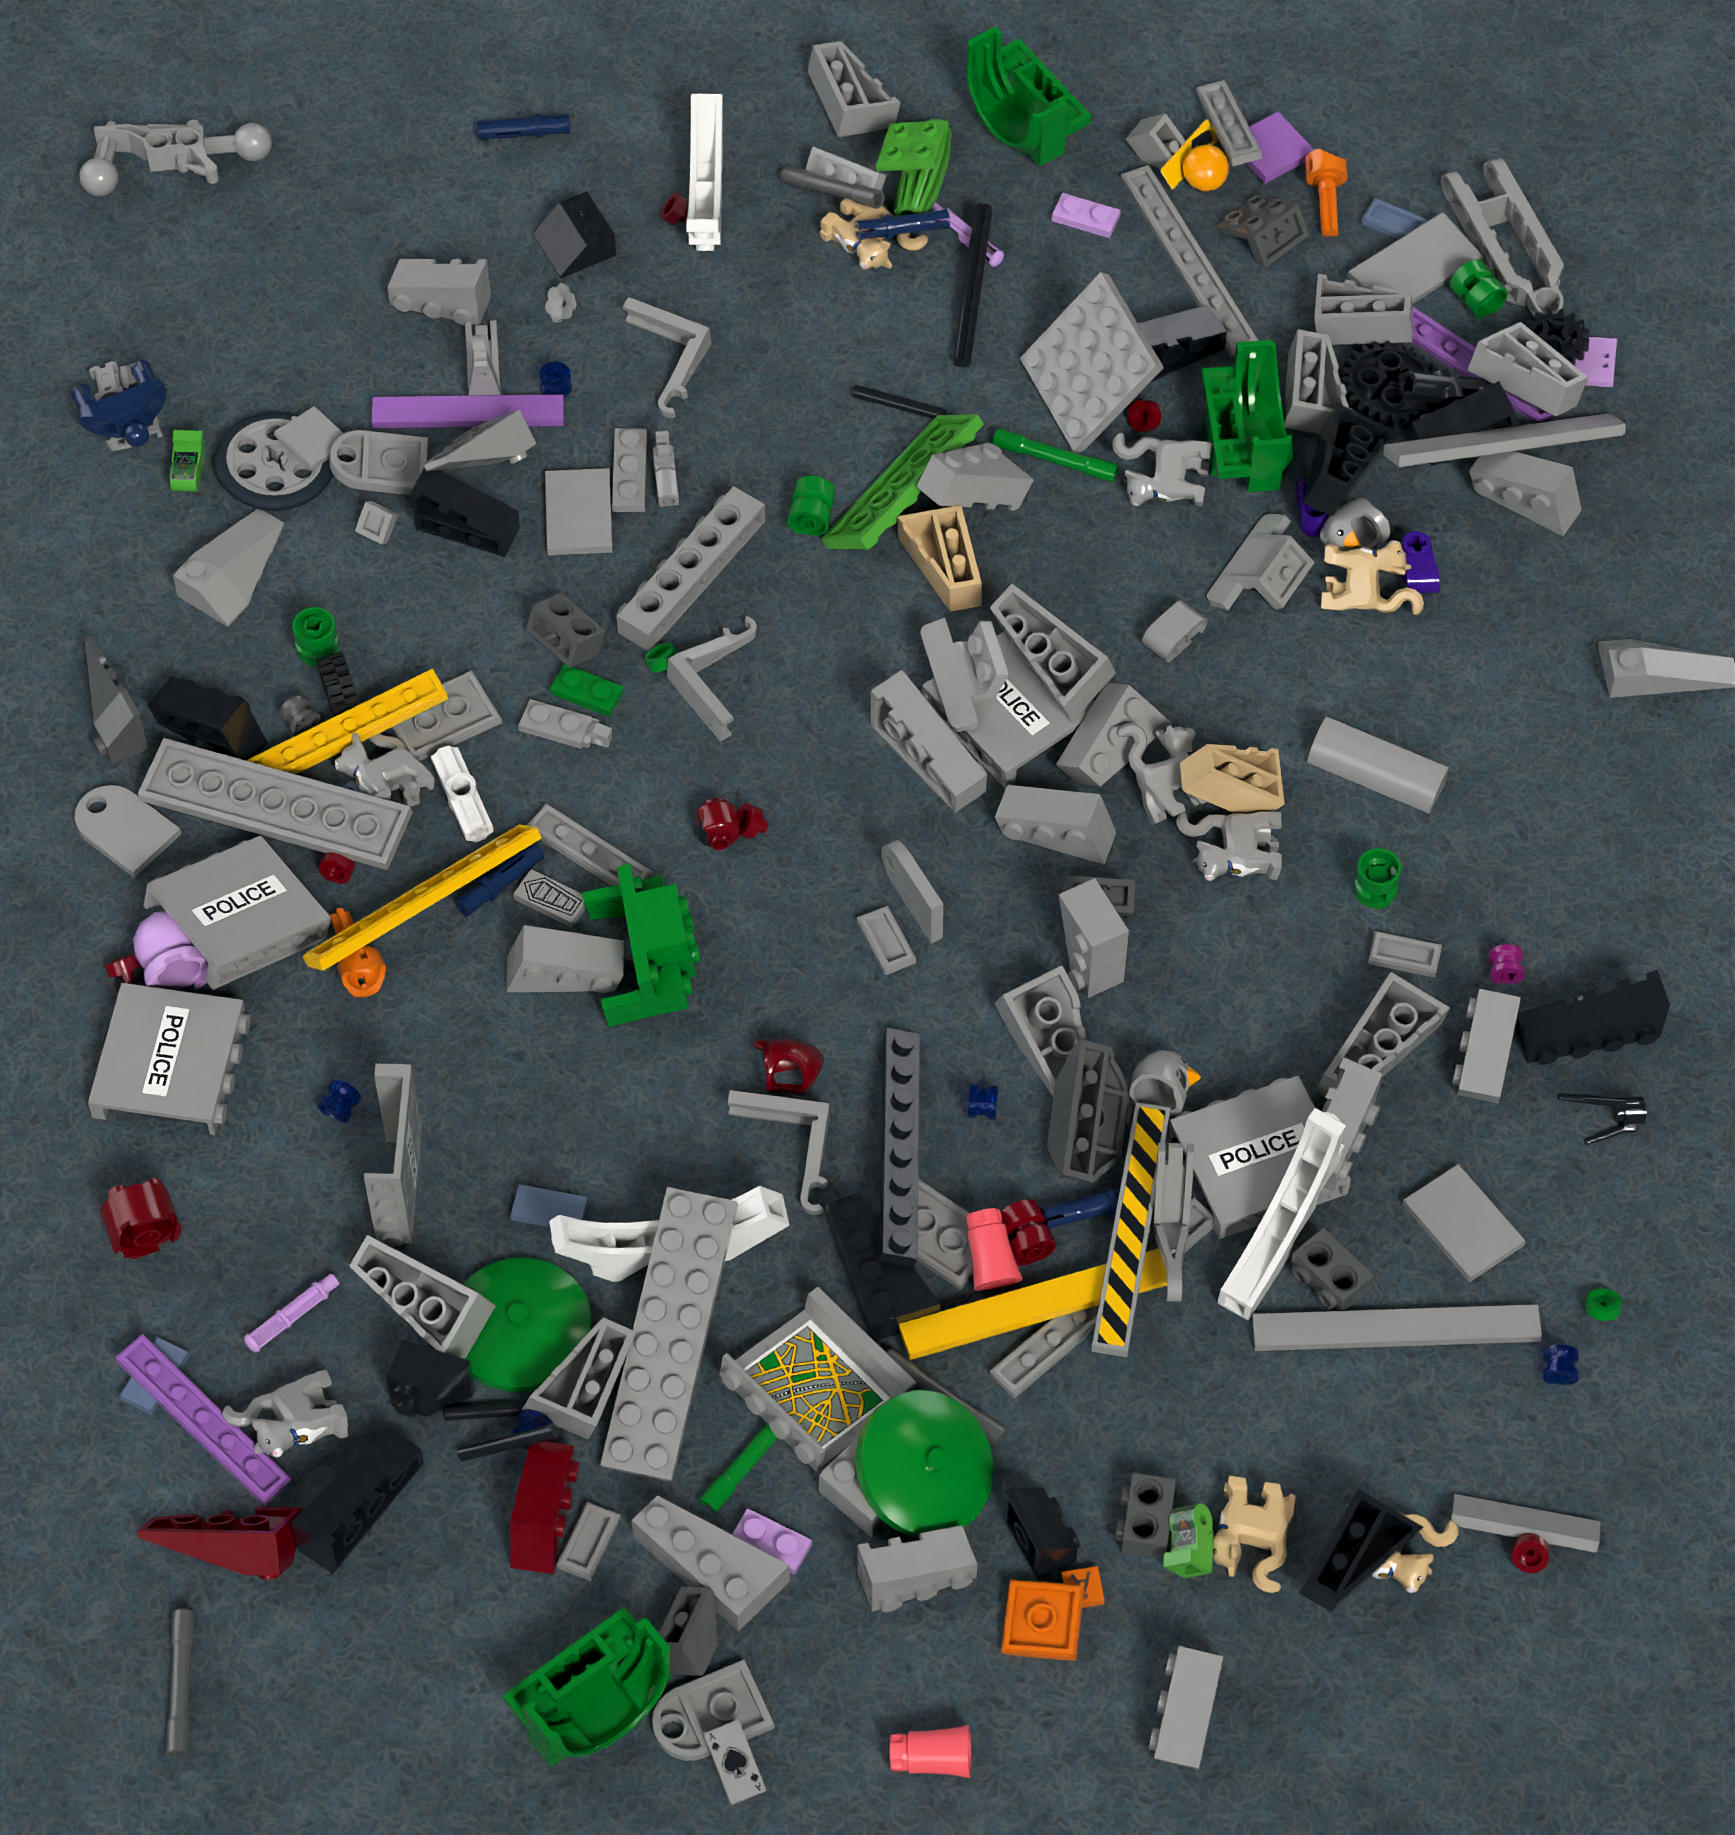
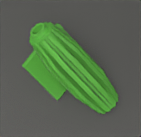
[876,119,952,216]

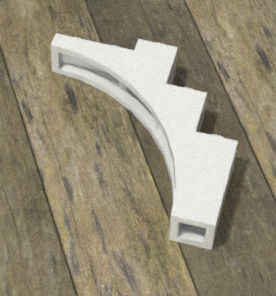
[687,94,723,251]
[1217,1108,1346,1320]
[549,1186,789,1282]

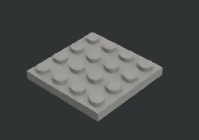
[1020,272,1164,453]

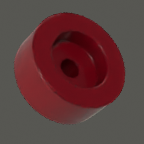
[660,192,689,226]
[1128,400,1161,432]
[738,803,768,839]
[318,852,355,884]
[104,953,141,984]
[1512,1533,1549,1573]

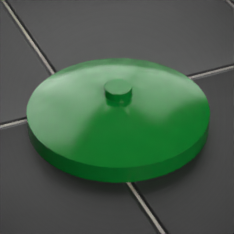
[463,1258,592,1392]
[855,1390,993,1538]

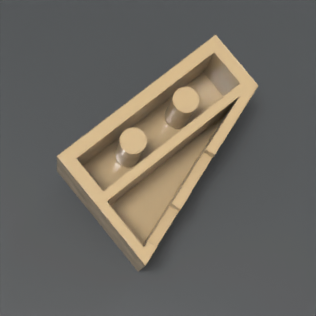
[898,505,982,612]
[1180,744,1285,814]

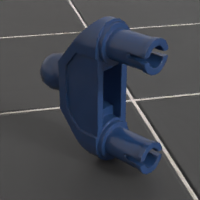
[71,360,167,447]

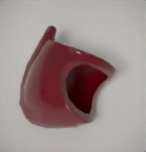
[753,1039,824,1094]

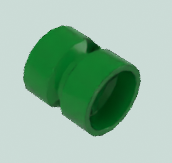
[1449,259,1508,319]
[787,476,836,536]
[292,607,339,666]
[1353,848,1402,909]

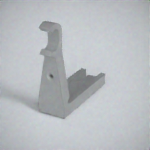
[623,297,712,418]
[465,320,501,396]
[667,616,757,742]
[728,1090,830,1215]
[1153,1143,1194,1302]

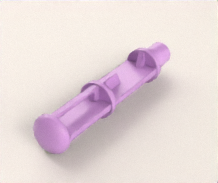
[930,202,1004,267]
[244,1273,339,1352]

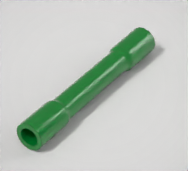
[992,428,1119,483]
[698,1423,778,1514]

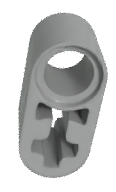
[1142,600,1207,663]

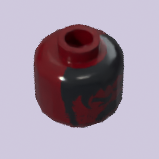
[695,798,741,850]

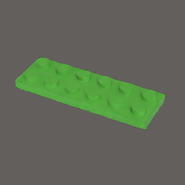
[821,414,984,550]

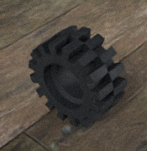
[316,652,359,717]

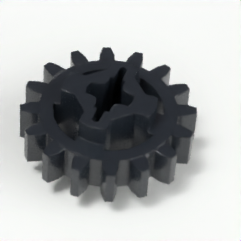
[1525,309,1589,366]

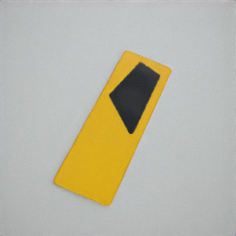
[1160,119,1218,189]

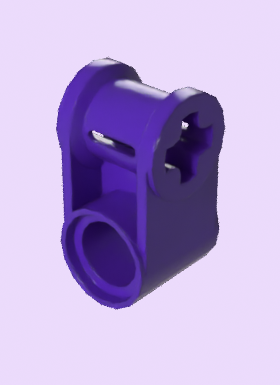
[1296,477,1329,537]
[1402,531,1440,594]

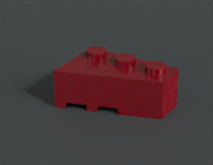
[510,1441,580,1574]

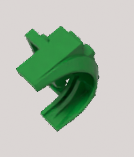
[967,26,1091,166]
[1201,340,1293,492]
[582,864,701,1027]
[503,1607,671,1768]

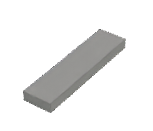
[1196,80,1262,167]
[526,803,653,886]
[1451,1494,1600,1552]

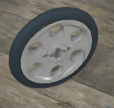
[214,412,333,511]

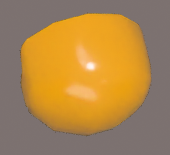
[1182,144,1229,191]

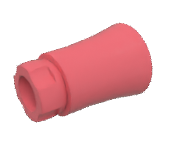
[966,1208,1023,1291]
[890,1725,971,1778]

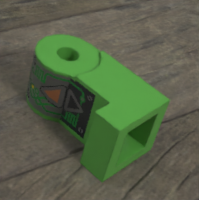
[170,430,206,492]
[1163,1503,1213,1578]

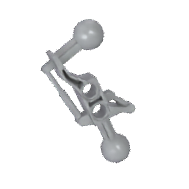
[79,120,272,197]

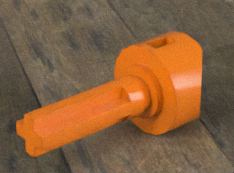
[1305,149,1348,236]
[330,908,386,998]

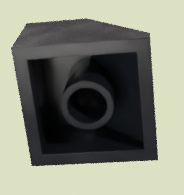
[533,191,616,279]
[386,1339,475,1417]
[1003,1487,1080,1580]

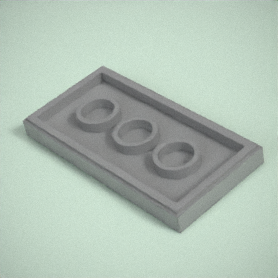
[1347,212,1483,304]

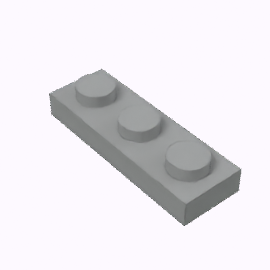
[805,147,886,190]
[612,428,647,512]

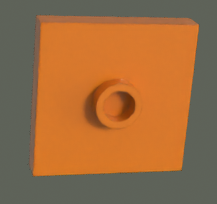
[1001,1580,1085,1661]

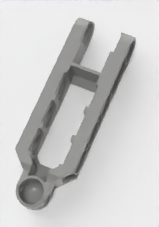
[1441,158,1564,318]

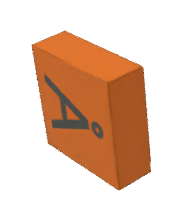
[1061,1566,1105,1608]

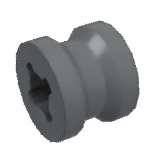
[279,695,321,736]

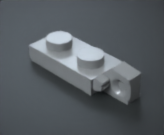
[518,699,613,749]

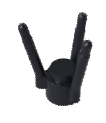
[1557,1094,1646,1145]

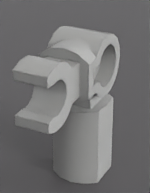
[653,431,679,507]

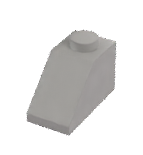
[1126,113,1186,180]

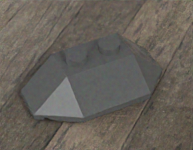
[1047,1039,1130,1184]

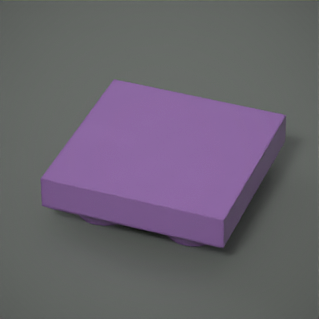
[1246,112,1314,184]

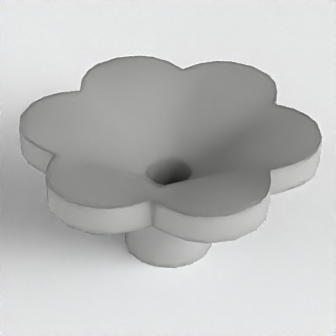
[545,283,577,323]

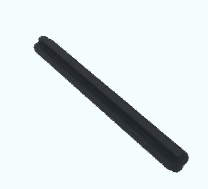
[953,203,992,367]

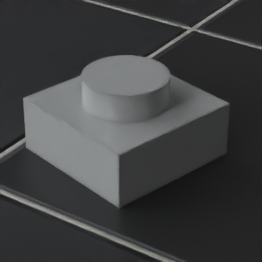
[355,501,398,544]

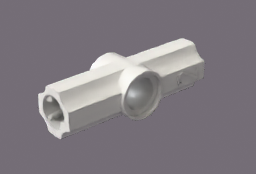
[431,745,493,843]

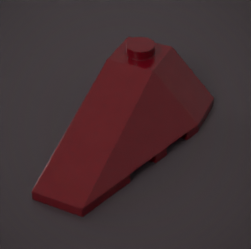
[137,1507,303,1580]

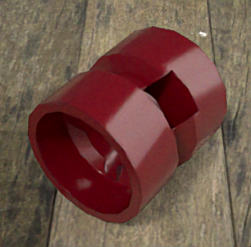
[1000,1199,1057,1266]

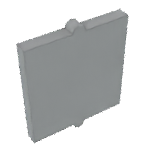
[274,406,344,470]

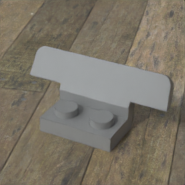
[1207,514,1315,610]
[920,618,1009,732]

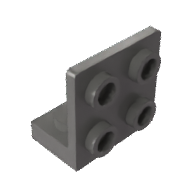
[1216,194,1309,268]

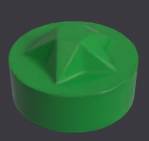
[644,643,678,673]
[1585,1288,1622,1321]

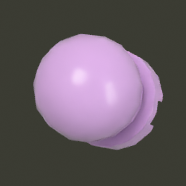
[133,911,209,990]

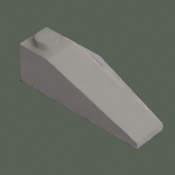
[424,409,536,471]
[1597,639,1735,698]

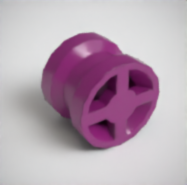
[1488,944,1525,984]

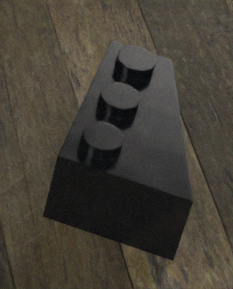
[1412,381,1520,466]
[411,467,520,557]
[148,676,268,761]
[1299,1489,1423,1612]

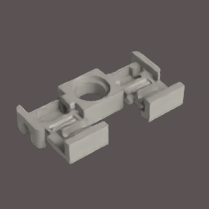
[89,361,163,451]

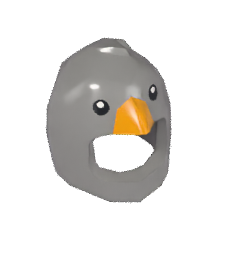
[1320,496,1390,551]
[1129,1050,1201,1117]

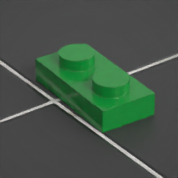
[550,664,624,717]

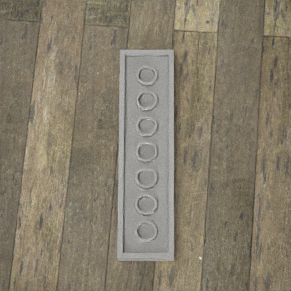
[137,738,413,870]
[600,1187,738,1482]

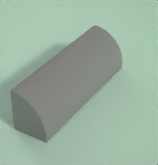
[1307,716,1449,814]

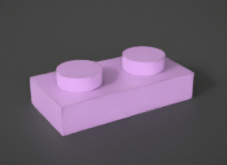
[1052,193,1121,238]
[732,1508,812,1575]

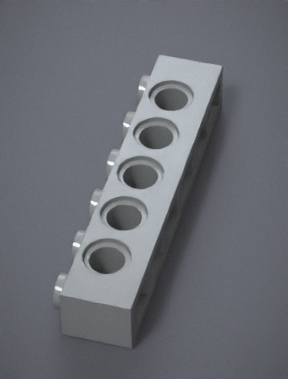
[616,486,765,651]

